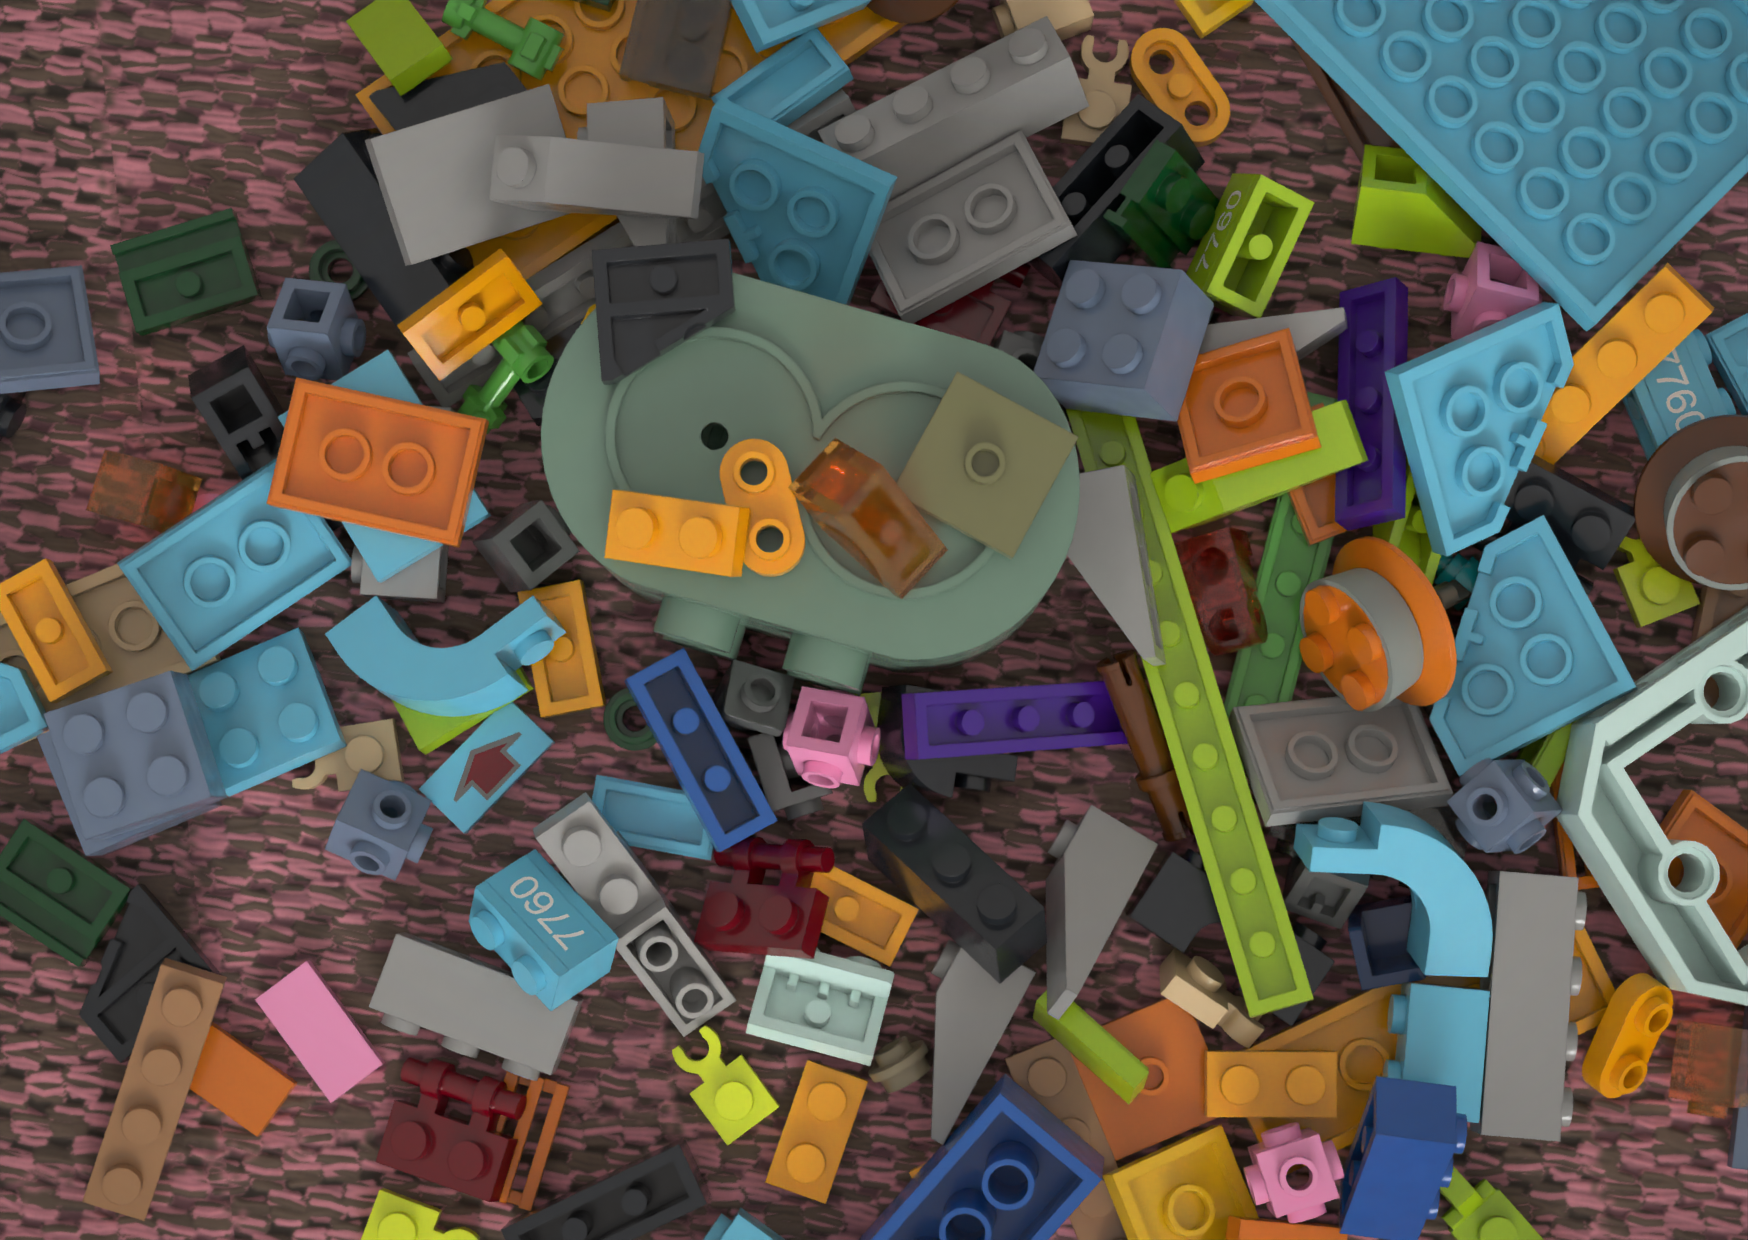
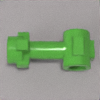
[442,0,564,80]
[457,321,554,434]

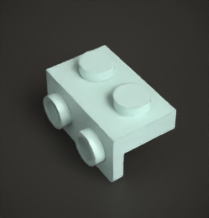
[746,948,895,1066]

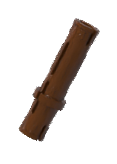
[1096,650,1194,842]

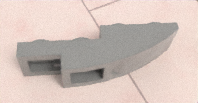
[533,792,736,1037]

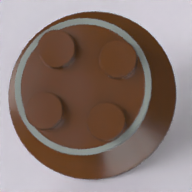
[1633,414,1748,590]

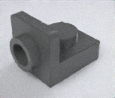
[711,659,795,736]
[747,733,833,821]
[1282,853,1370,929]

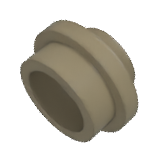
[868,1036,931,1093]

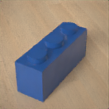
[624,648,778,852]
[1339,1076,1467,1240]

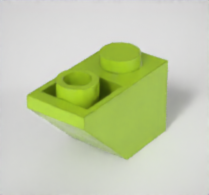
[1351,144,1482,258]

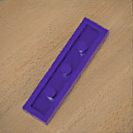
[1335,277,1408,531]
[901,681,1128,760]

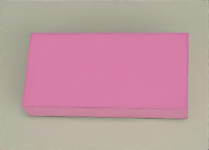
[255,960,385,1103]

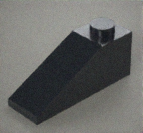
[188,345,343,531]

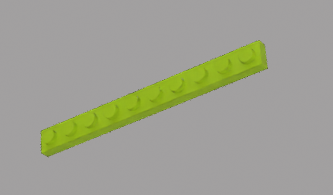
[1066,409,1314,1018]

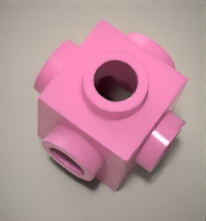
[1443,241,1542,340]
[783,686,881,788]
[1244,1122,1344,1223]

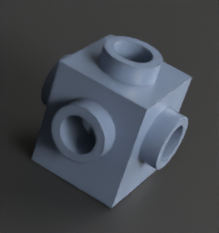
[266,278,366,381]
[1446,758,1563,854]
[325,769,434,881]

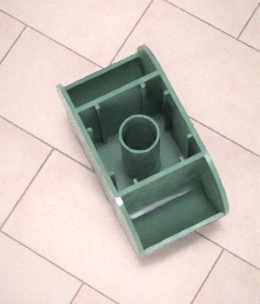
[541,273,1080,696]

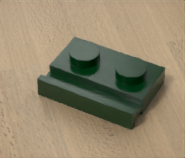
[1103,140,1220,269]
[110,208,263,336]
[0,819,134,967]

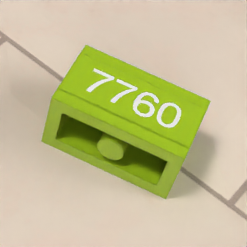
[1186,173,1315,319]

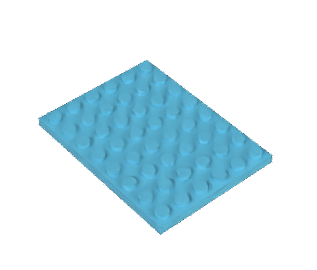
[1254,0,1748,332]

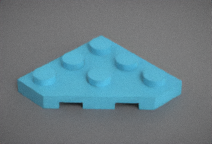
[698,97,897,305]
[1385,302,1574,556]
[1429,515,1638,777]

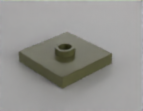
[891,371,1078,560]

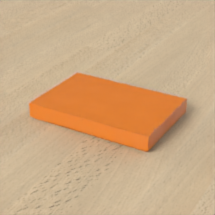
[267,377,489,548]

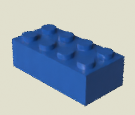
[859,1074,1104,1240]

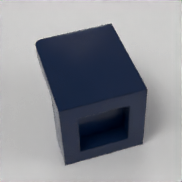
[1348,895,1426,991]

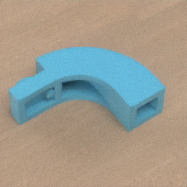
[325,595,566,717]
[1293,801,1493,977]

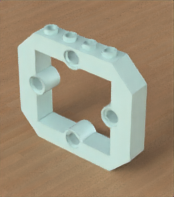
[1556,606,1748,1006]

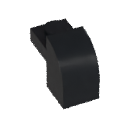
[877,685,1018,798]

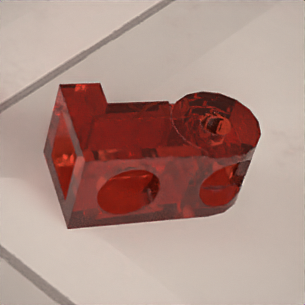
[1175,527,1268,657]

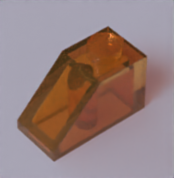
[788,438,948,599]

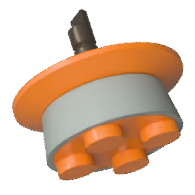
[1299,536,1472,712]

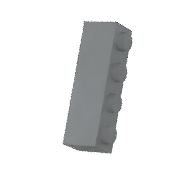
[818,16,1089,202]
[1470,871,1587,1142]

